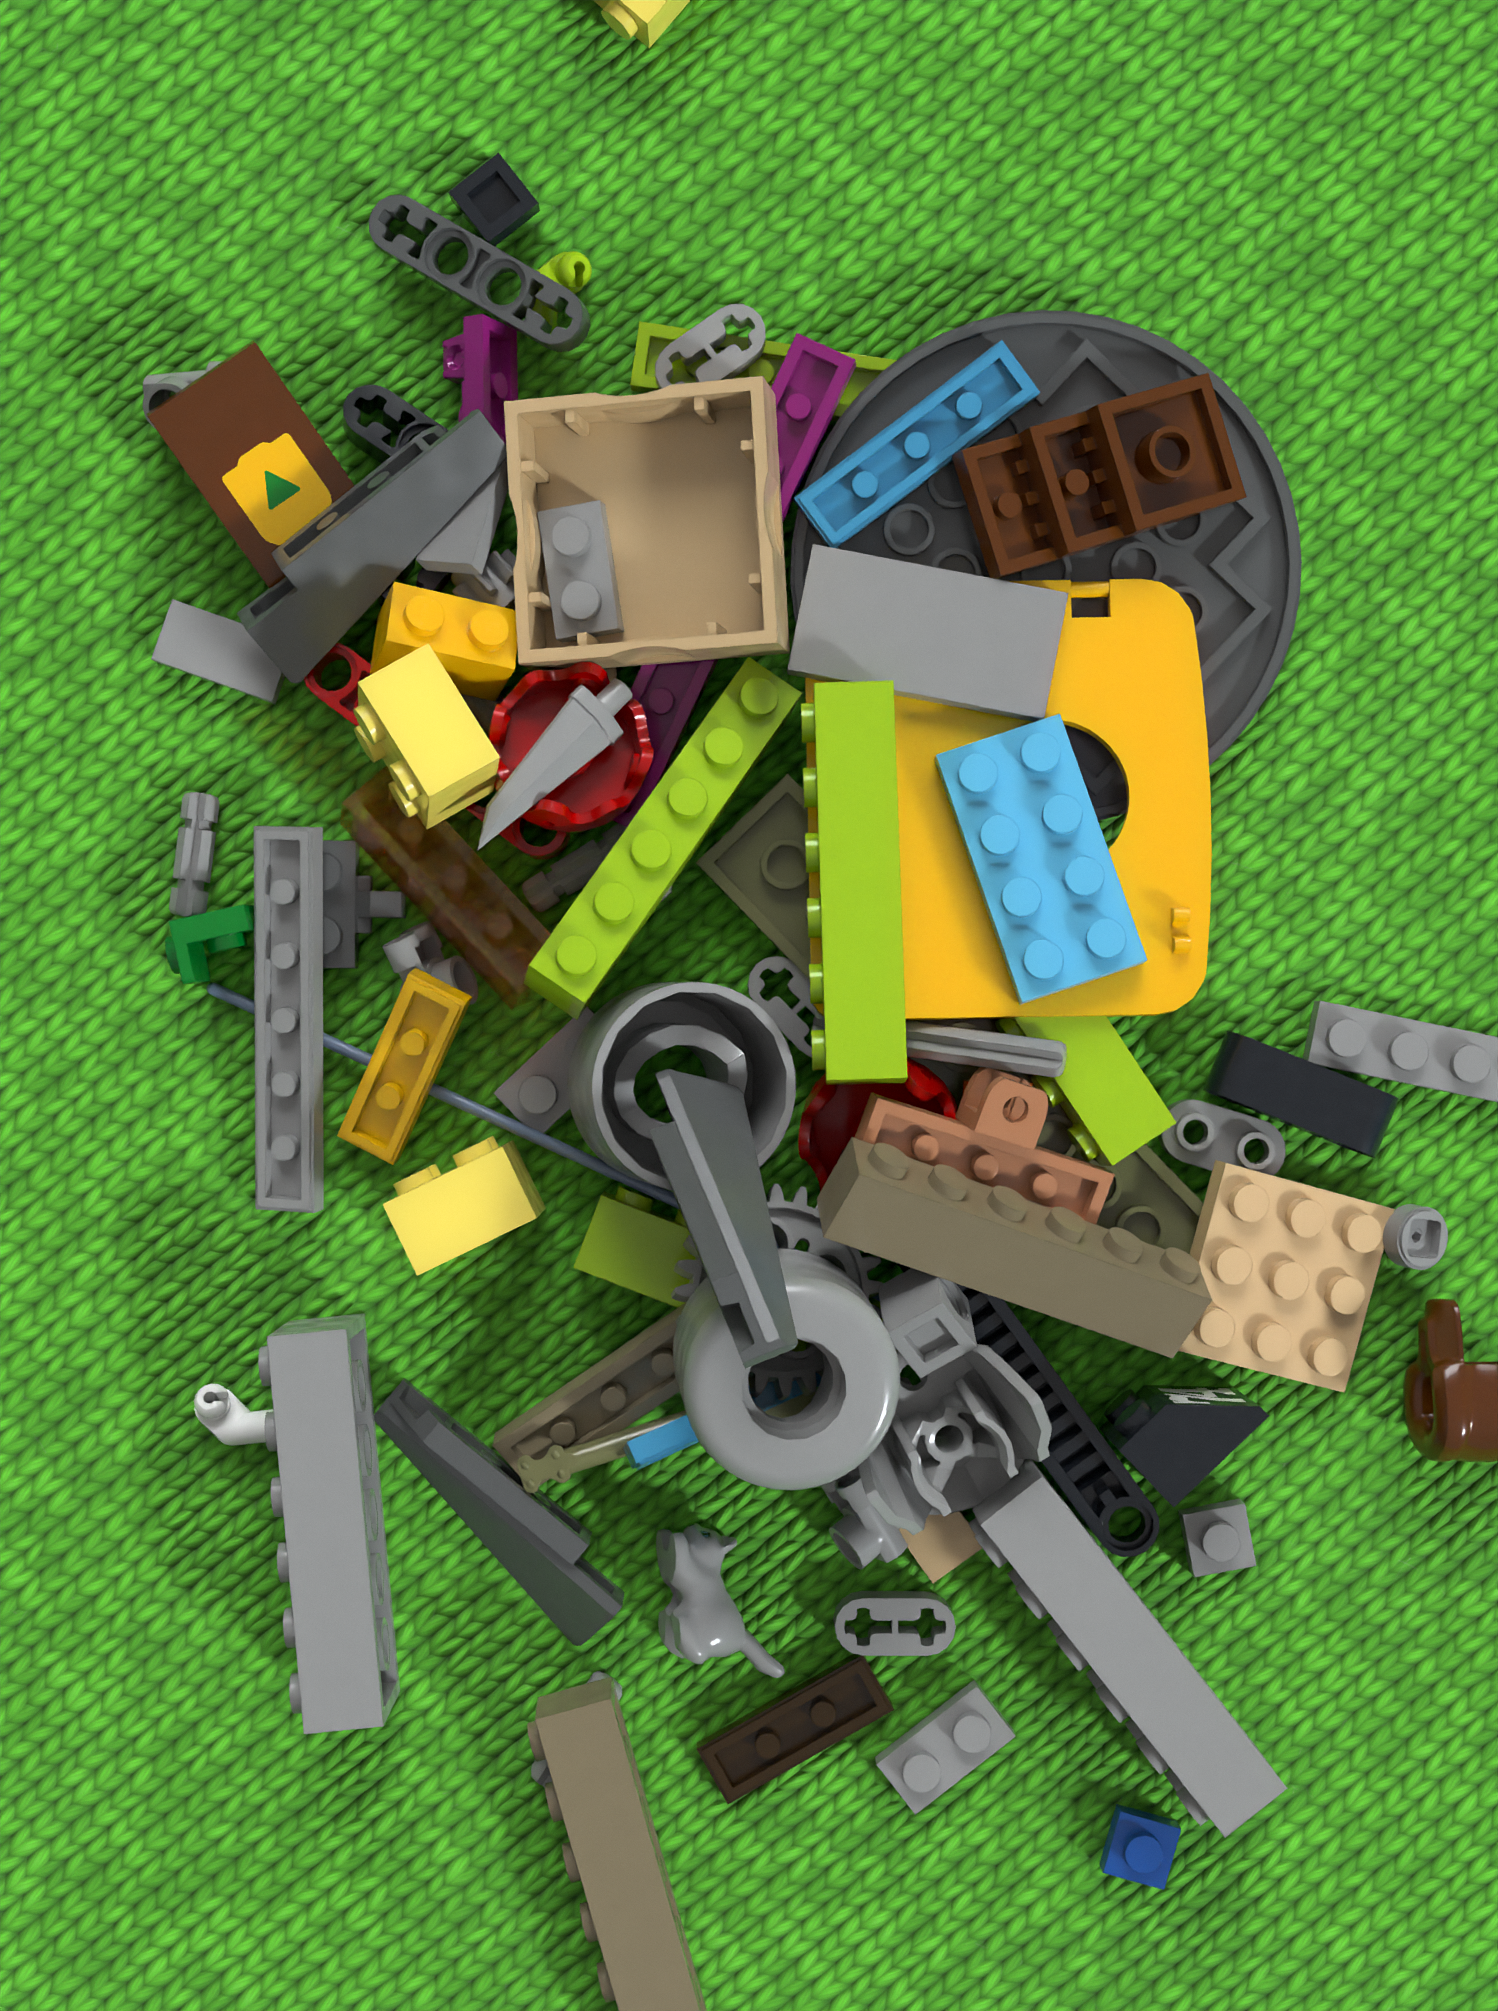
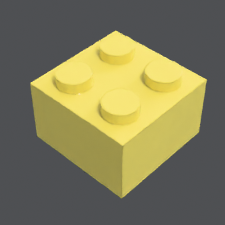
[353,643,500,830]
[383,1136,546,1276]

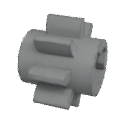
[450,549,516,610]

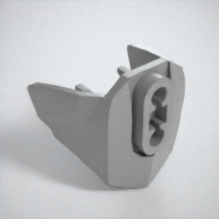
[858,1344,1052,1535]

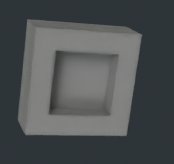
[1178,1499,1256,1577]

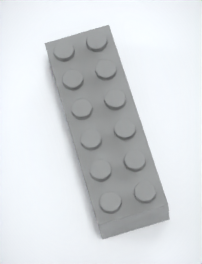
[258,1313,400,1734]
[968,1459,1288,1838]

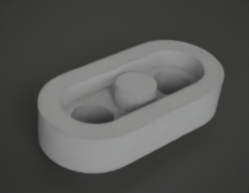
[1158,1099,1286,1175]

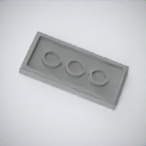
[787,544,1068,722]

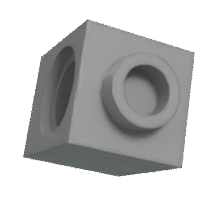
[878,1268,977,1378]

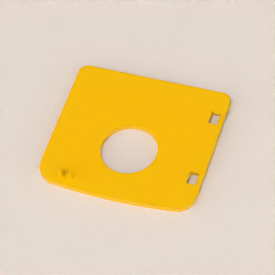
[805,579,1212,1020]

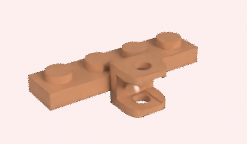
[855,1067,1115,1225]

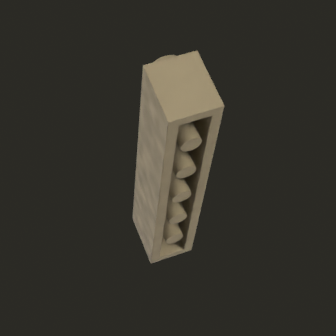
[817,1137,1212,1358]
[527,1677,707,2011]

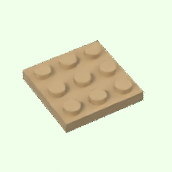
[1178,1160,1395,1393]

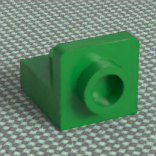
[165,904,254,984]

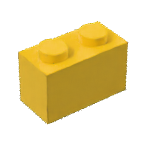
[370,582,517,701]

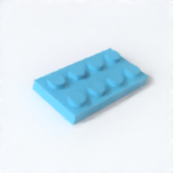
[934,714,1147,1005]

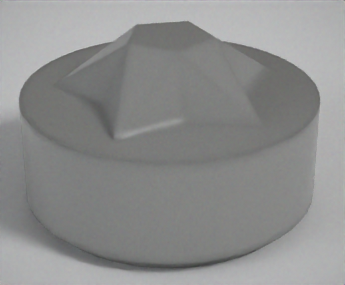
[1383,1204,1448,1270]

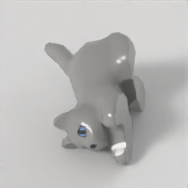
[656,1523,785,1678]

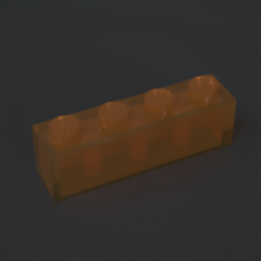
[340,766,551,1010]

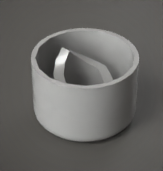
[567,982,796,1190]
[673,1249,900,1490]

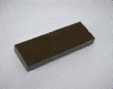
[697,1654,894,1804]

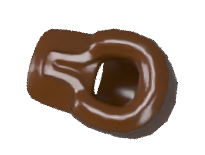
[1403,1299,1498,1462]

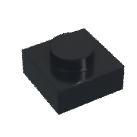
[449,153,540,246]

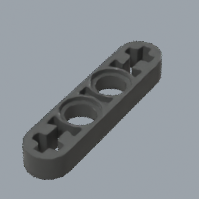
[369,195,590,352]

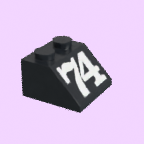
[1099,1385,1269,1507]

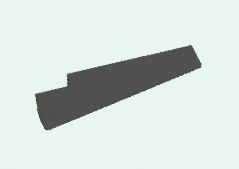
[237,409,507,684]
[649,1069,798,1369]
[374,1378,625,1646]

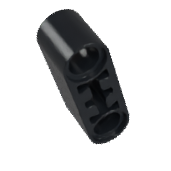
[1203,1031,1399,1158]

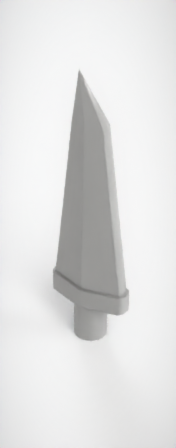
[477,679,632,851]

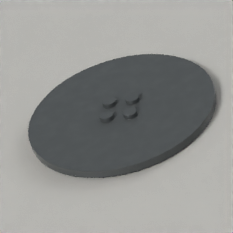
[790,310,1302,821]

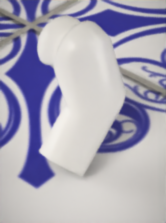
[194,1384,273,1446]

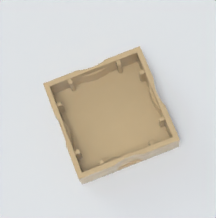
[504,376,790,671]

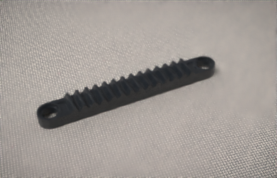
[837,1147,1159,1557]

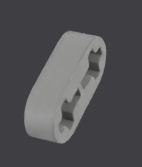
[655,304,766,389]
[747,956,817,1057]
[833,1591,956,1656]

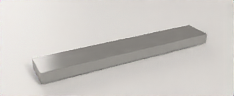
[254,826,324,1213]

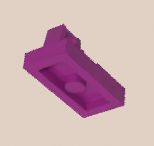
[442,314,518,444]

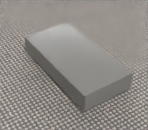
[416,458,509,575]
[151,599,285,704]

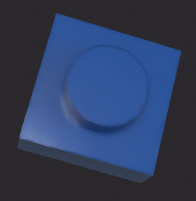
[1099,1804,1181,1890]

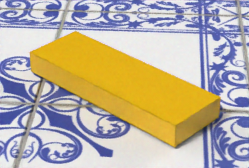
[337,967,472,1165]

